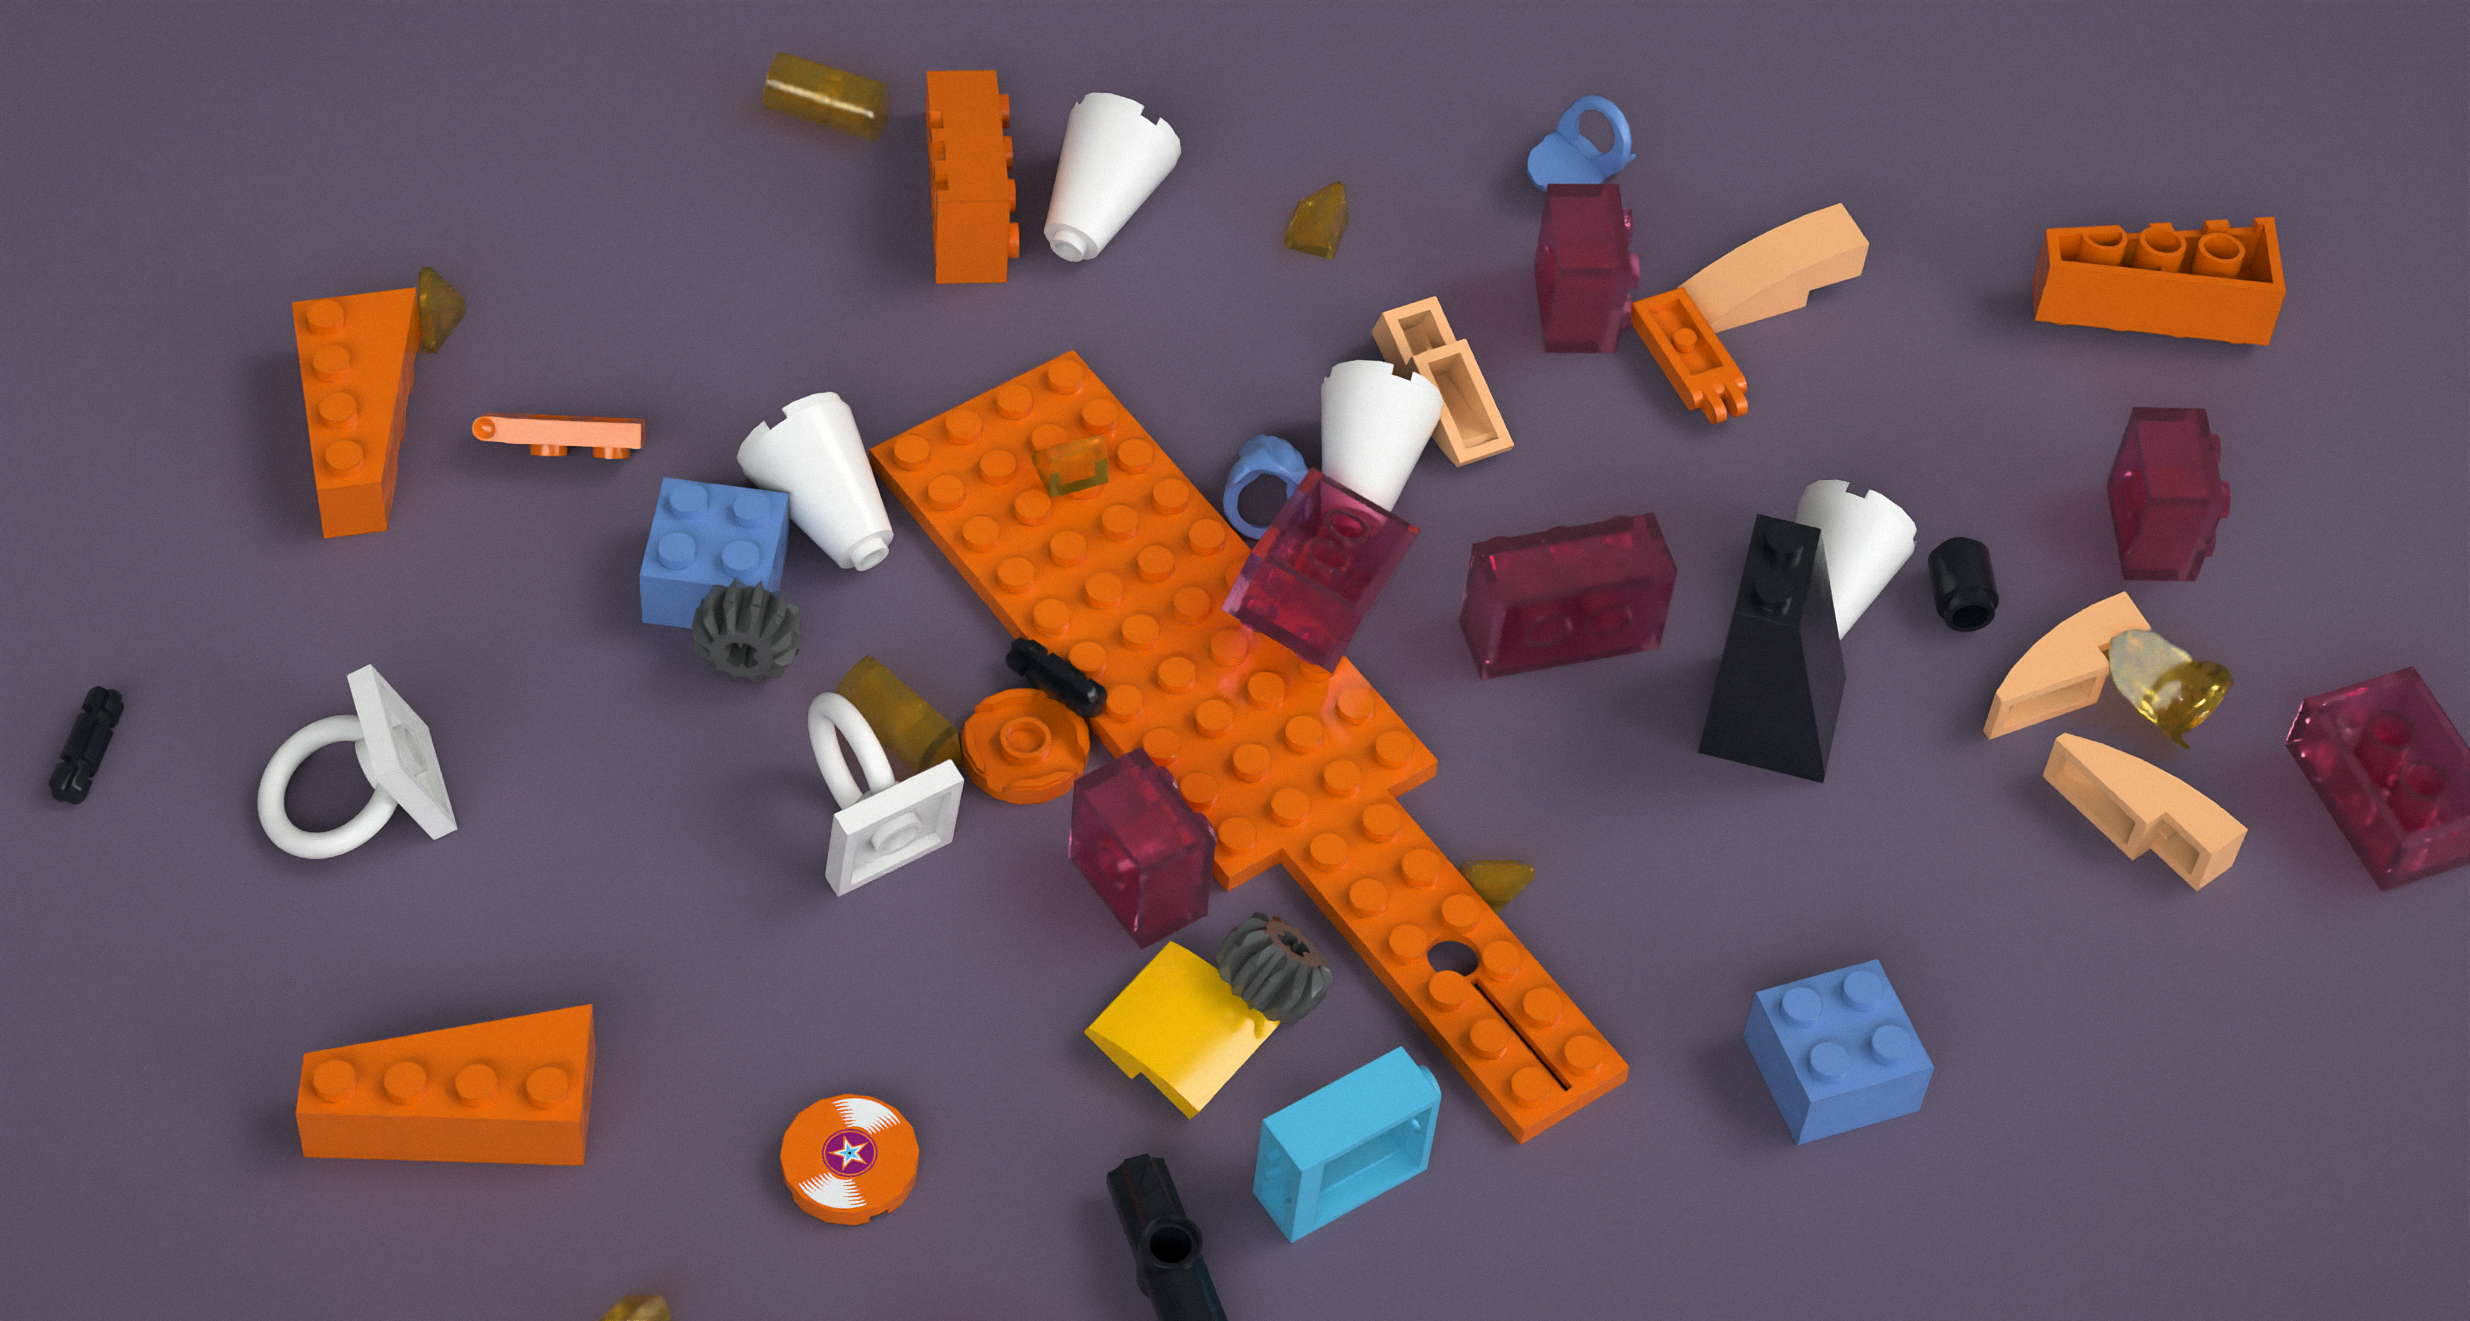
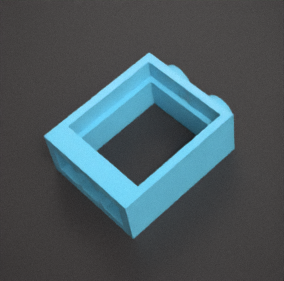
[1253,1046,1441,1243]

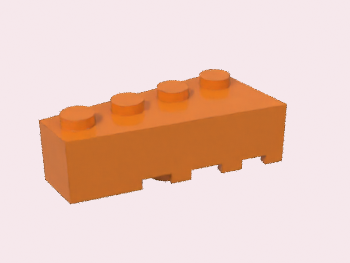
[925,70,1019,284]
[2031,217,2286,346]
[292,287,422,539]

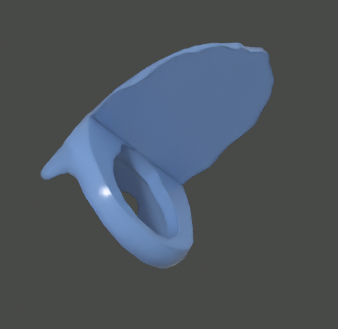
[1526,95,1636,196]
[1222,434,1312,540]

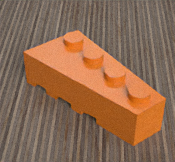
[295,1004,596,1166]

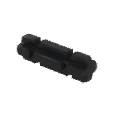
[1005,637,1108,718]
[49,686,124,805]

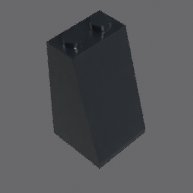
[1698,514,1846,783]

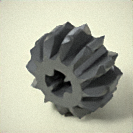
[691,578,802,685]
[1215,912,1334,1025]

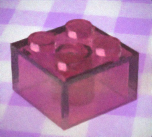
[1533,184,1640,353]
[2106,407,2231,582]
[1069,747,1217,950]

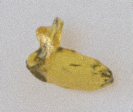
[2107,629,2234,749]

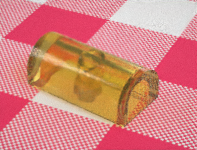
[763,52,889,142]
[836,655,962,774]

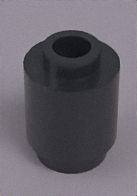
[1928,537,1999,632]

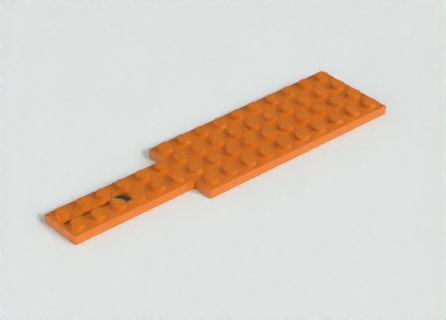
[869,350,1630,1145]

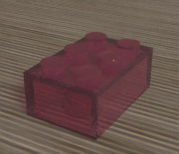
[1221,467,1421,674]
[1459,512,1678,680]
[2285,666,2470,892]

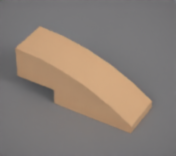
[1677,203,1869,333]
[1371,296,1514,468]
[1983,591,2151,740]
[2042,733,2248,891]

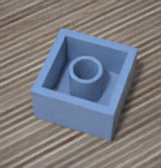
[639,477,790,629]
[1743,959,1934,1145]

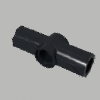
[1106,1153,1228,1321]

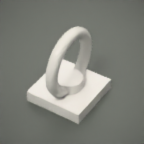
[257,664,458,859]
[808,692,964,897]

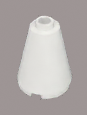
[1044,92,1181,262]
[1321,360,1443,540]
[736,392,894,571]
[1795,480,1917,640]

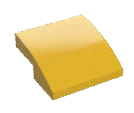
[1084,941,1281,1120]

